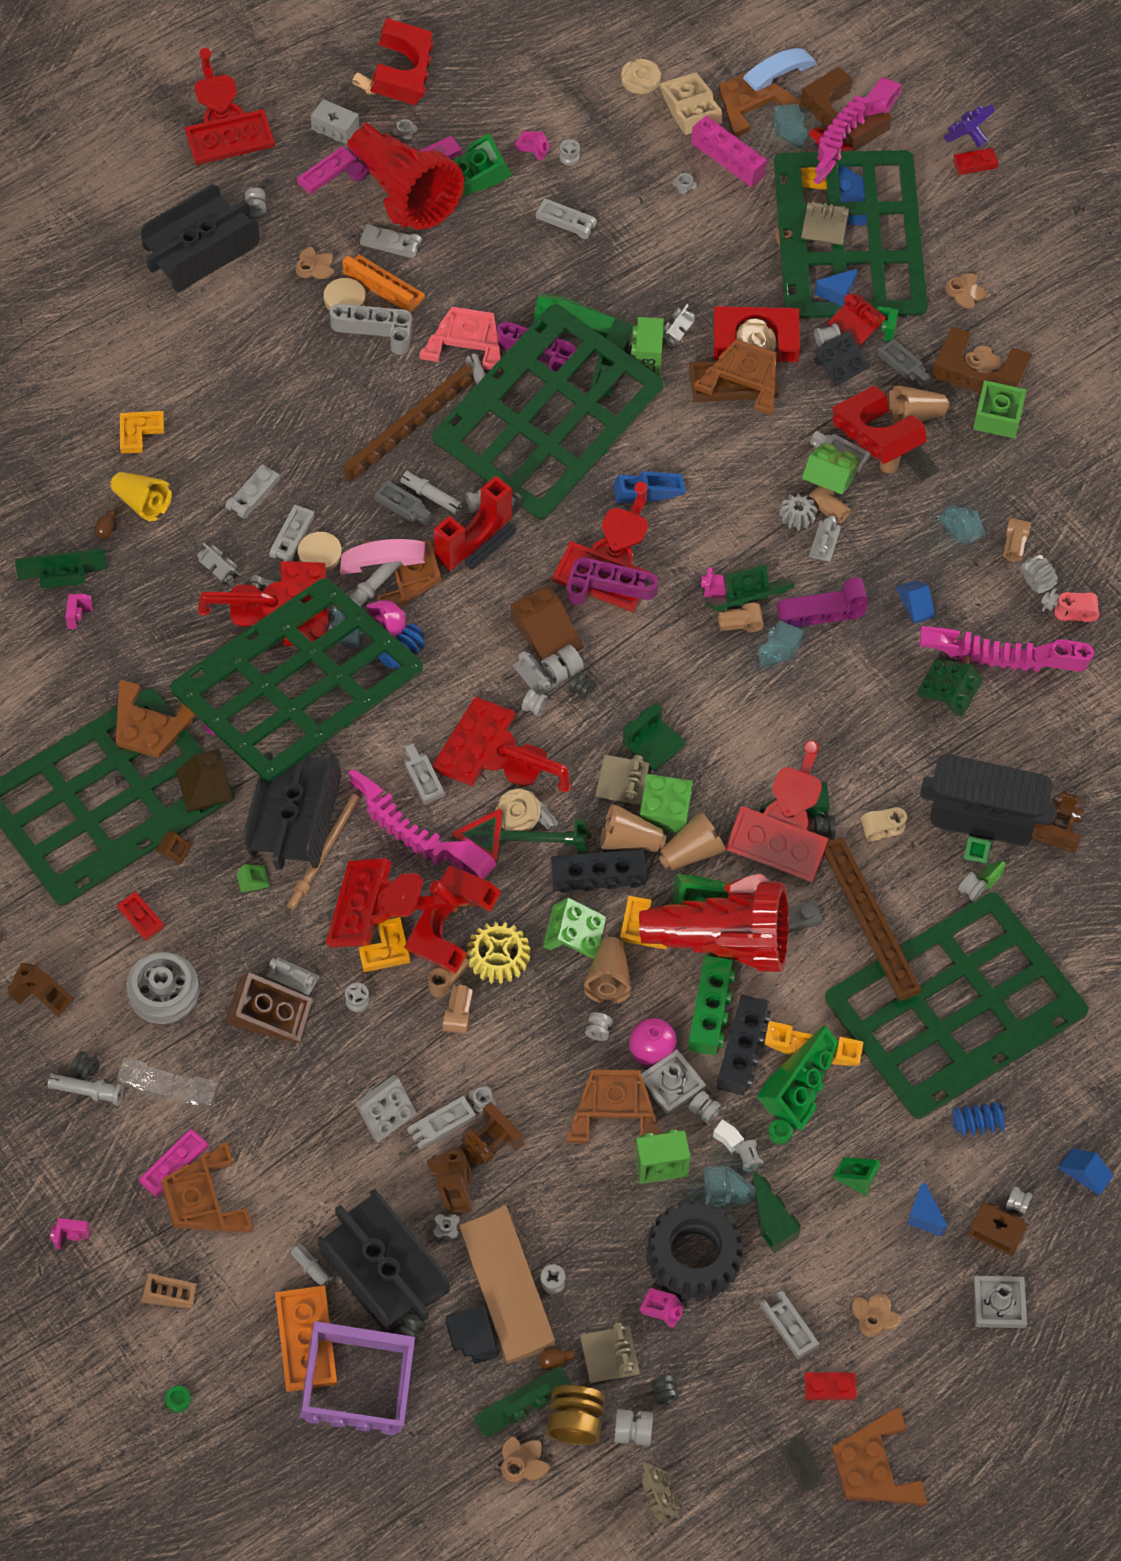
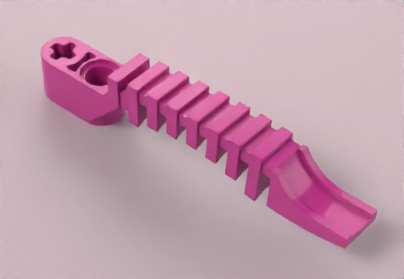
[814,77,902,184]
[919,626,1094,672]
[348,769,497,879]

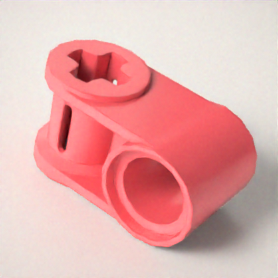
[1054,592,1099,622]

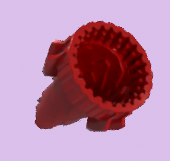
[347,122,464,230]
[639,874,789,972]

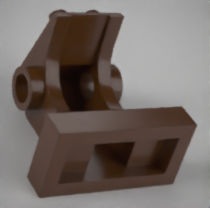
[1032,790,1084,854]
[7,963,74,1017]
[461,1102,524,1167]
[427,1147,472,1214]

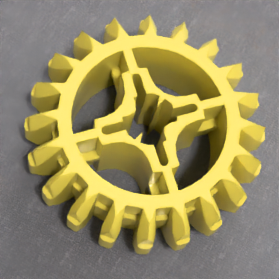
[466,921,530,984]

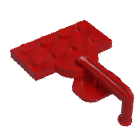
[184,48,275,166]
[552,481,652,613]
[197,561,328,646]
[432,697,571,792]
[725,740,829,882]
[326,858,458,948]

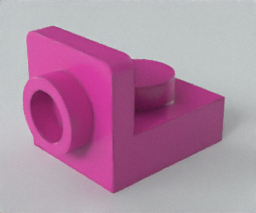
[514,131,550,160]
[701,567,726,598]
[65,593,93,629]
[50,1218,90,1250]
[639,1288,684,1328]

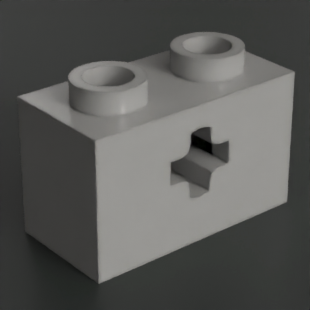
[311,99,359,144]

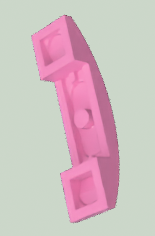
[340,539,426,575]

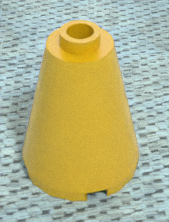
[111,472,172,522]

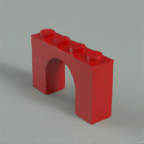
[370,17,434,106]
[713,306,800,362]
[832,385,927,464]
[434,476,512,571]
[404,865,502,974]

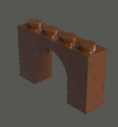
[801,66,892,151]
[932,326,1032,395]

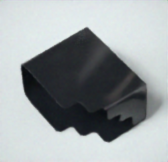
[446,1305,497,1364]

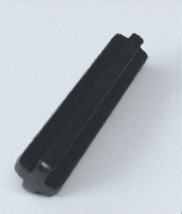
[465,522,516,570]

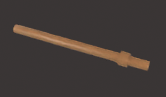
[287,794,360,910]

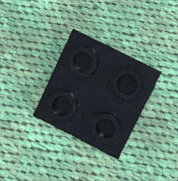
[814,331,870,387]

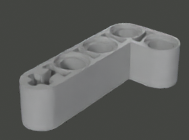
[330,304,412,355]

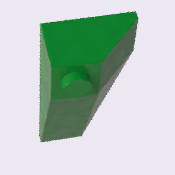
[454,133,512,197]
[535,293,621,338]
[672,874,729,904]
[756,1026,839,1131]

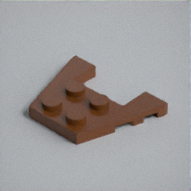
[719,71,802,137]
[694,339,776,416]
[362,540,442,608]
[116,680,196,758]
[567,1070,661,1143]
[161,1142,253,1233]
[832,1407,928,1506]

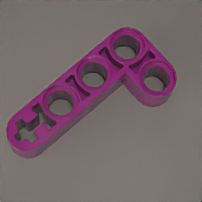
[497,322,575,373]
[567,558,658,605]
[776,577,868,628]

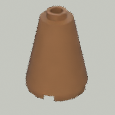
[887,386,950,425]
[600,804,666,852]
[658,812,726,870]
[584,937,631,1004]

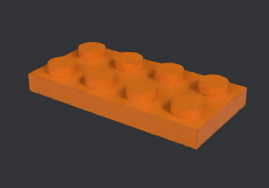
[275,1285,337,1392]

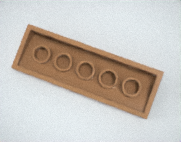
[459,1205,555,1364]

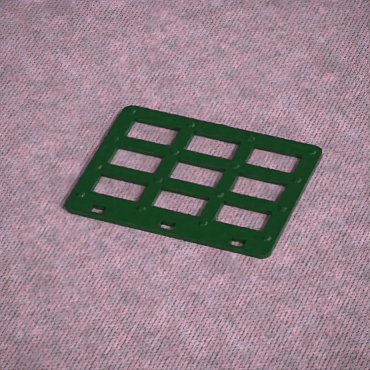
[773,150,928,318]
[432,304,664,520]
[170,578,423,780]
[0,689,235,905]
[825,893,1088,1119]

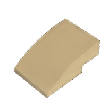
[659,72,722,135]

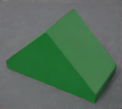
[833,1157,881,1195]

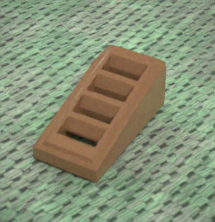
[140,1273,197,1309]

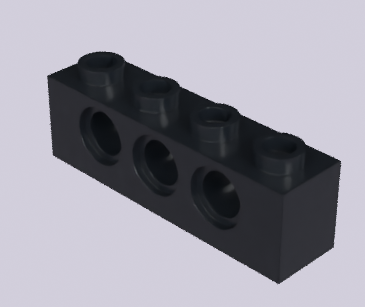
[550,849,647,893]
[716,994,772,1096]

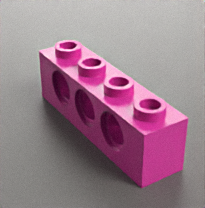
[691,116,767,187]

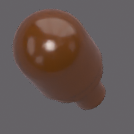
[94,510,116,539]
[539,1347,575,1370]

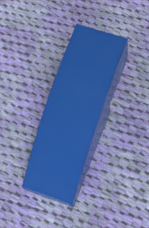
[613,471,686,503]

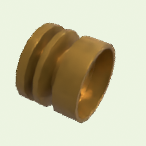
[547,1385,605,1445]

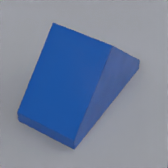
[814,269,857,306]
[896,580,935,624]
[1059,1148,1113,1196]
[907,1183,947,1236]

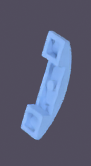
[743,48,817,91]

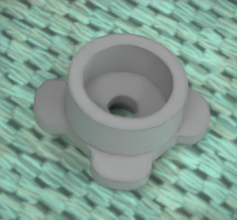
[393,119,417,140]
[672,173,697,194]
[1041,588,1060,612]
[469,1086,497,1113]
[434,1214,459,1239]

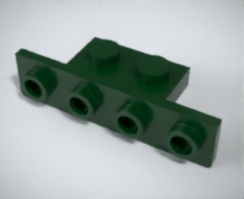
[15,548,107,589]
[706,563,795,612]
[474,1367,573,1439]

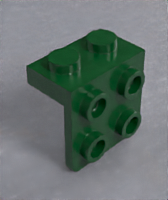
[917,659,983,717]
[622,703,685,771]

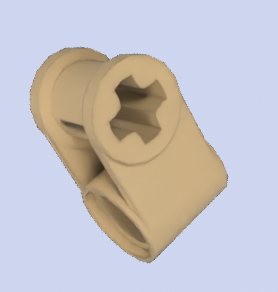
[861,807,907,841]

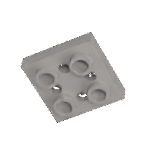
[642,1050,707,1116]
[355,1075,416,1142]
[973,1276,1027,1328]

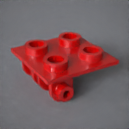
[827,293,886,347]

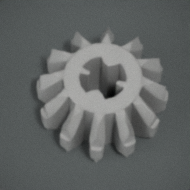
[779,493,817,531]
[1021,555,1058,594]

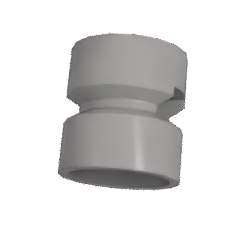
[541,645,584,685]
[614,1409,653,1446]

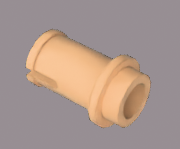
[352,73,376,95]

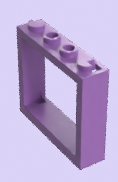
[299,1321,415,1435]

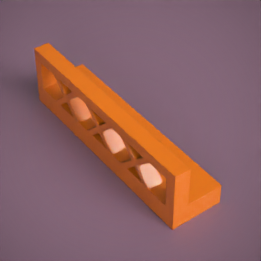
[342,254,425,313]

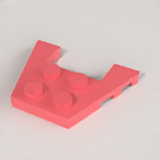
[420,307,502,372]

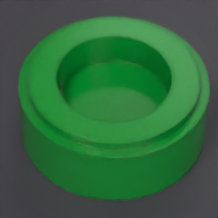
[768,1119,793,1145]
[165,1385,191,1413]

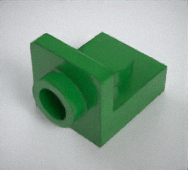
[877,306,899,342]

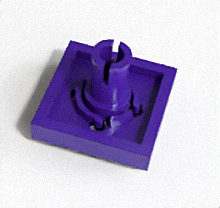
[943,104,996,148]

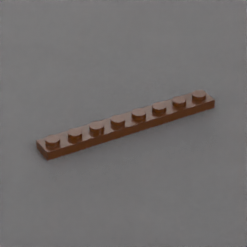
[343,364,472,482]
[824,837,921,1002]

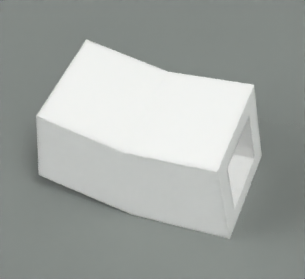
[713,1119,744,1153]

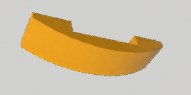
[764,1021,863,1066]

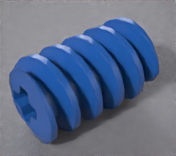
[378,623,426,670]
[952,1102,1005,1137]

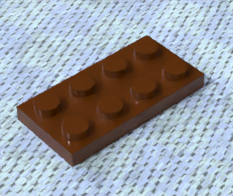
[689,361,779,402]

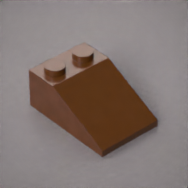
[511,585,584,661]
[225,972,313,1043]

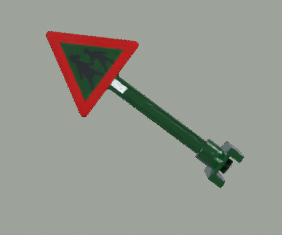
[452,809,592,863]

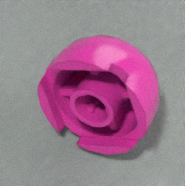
[366,600,406,638]
[629,1018,677,1067]

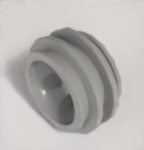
[126,952,200,1024]

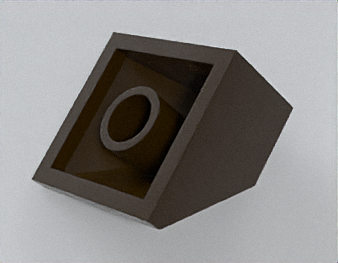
[176,749,232,812]

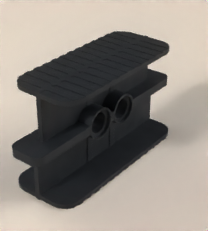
[141,184,260,291]
[244,752,342,870]
[920,754,1056,846]
[317,1189,450,1332]

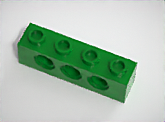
[688,955,736,1056]

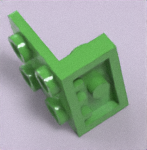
[543,898,606,959]

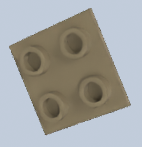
[801,201,849,245]
[595,755,649,806]
[580,1323,640,1384]
[641,1462,680,1523]

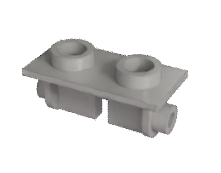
[663,304,695,347]
[809,516,841,562]
[197,543,241,584]
[512,651,557,695]
[266,957,320,996]

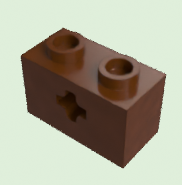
[967,1202,1028,1257]

